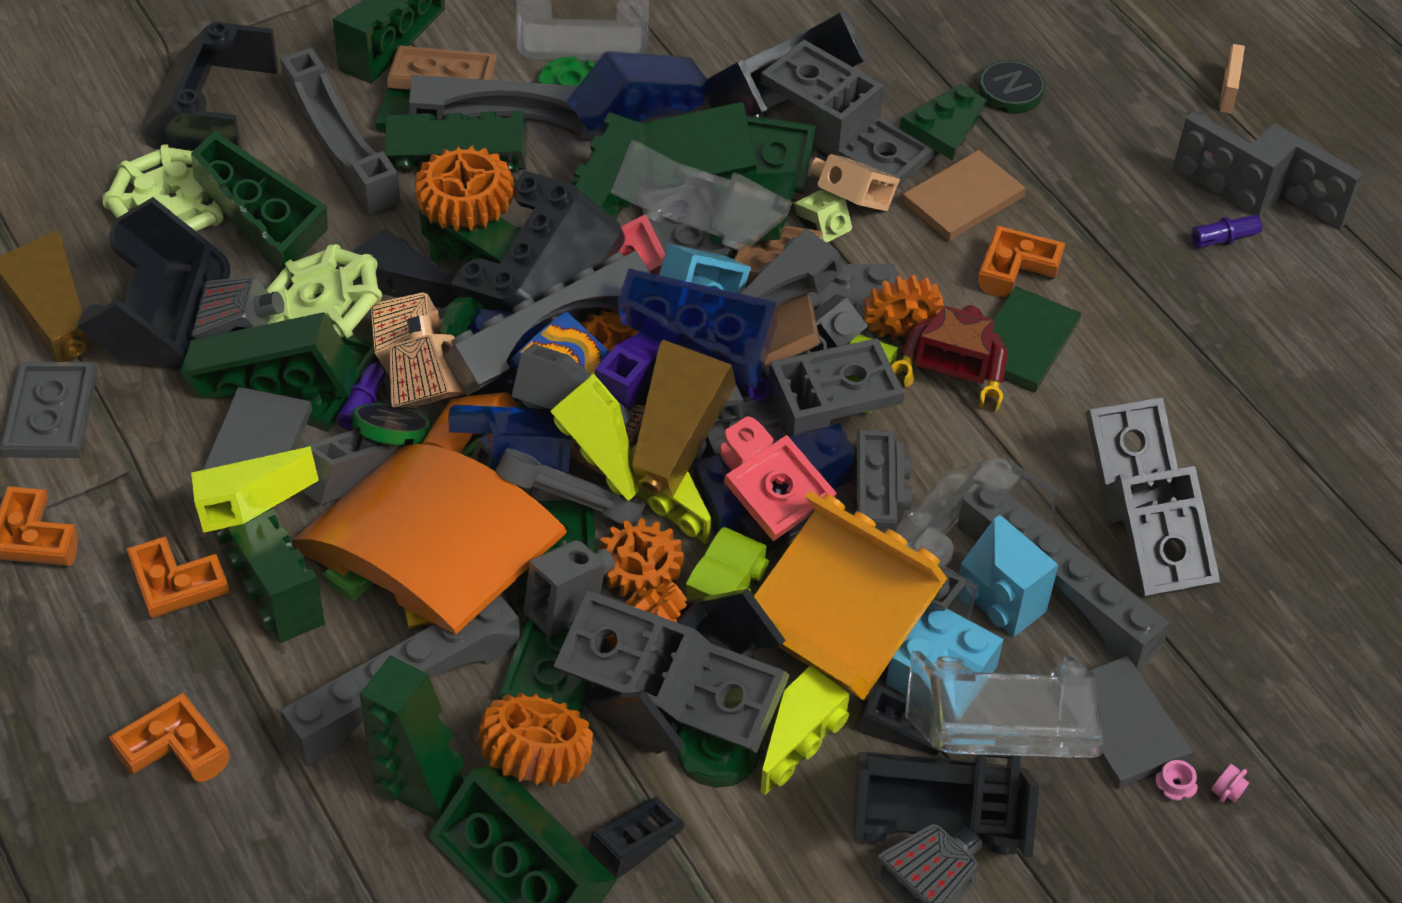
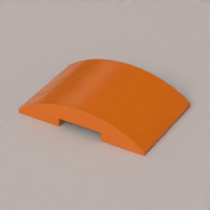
[291,444,566,635]

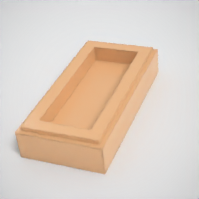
[1219,44,1245,114]

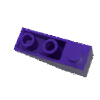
[595,324,687,412]

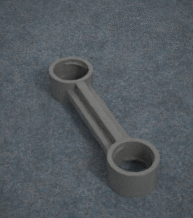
[496,448,646,526]

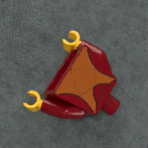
[891,305,1008,411]

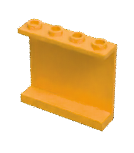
[754,490,947,700]

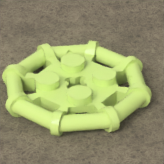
[102,144,224,231]
[266,244,382,339]

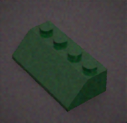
[428,767,617,903]

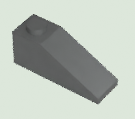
[302,428,409,505]

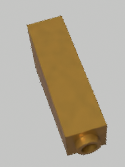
[0,230,92,362]
[632,340,736,497]

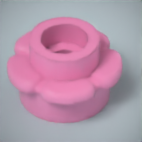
[1156,760,1198,801]
[1211,764,1250,803]

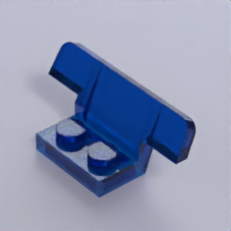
[448,405,572,474]

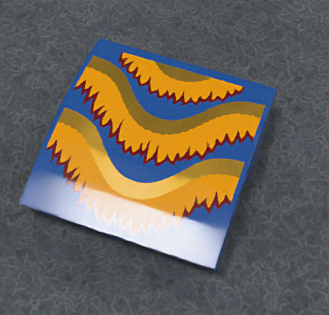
[509,311,610,375]

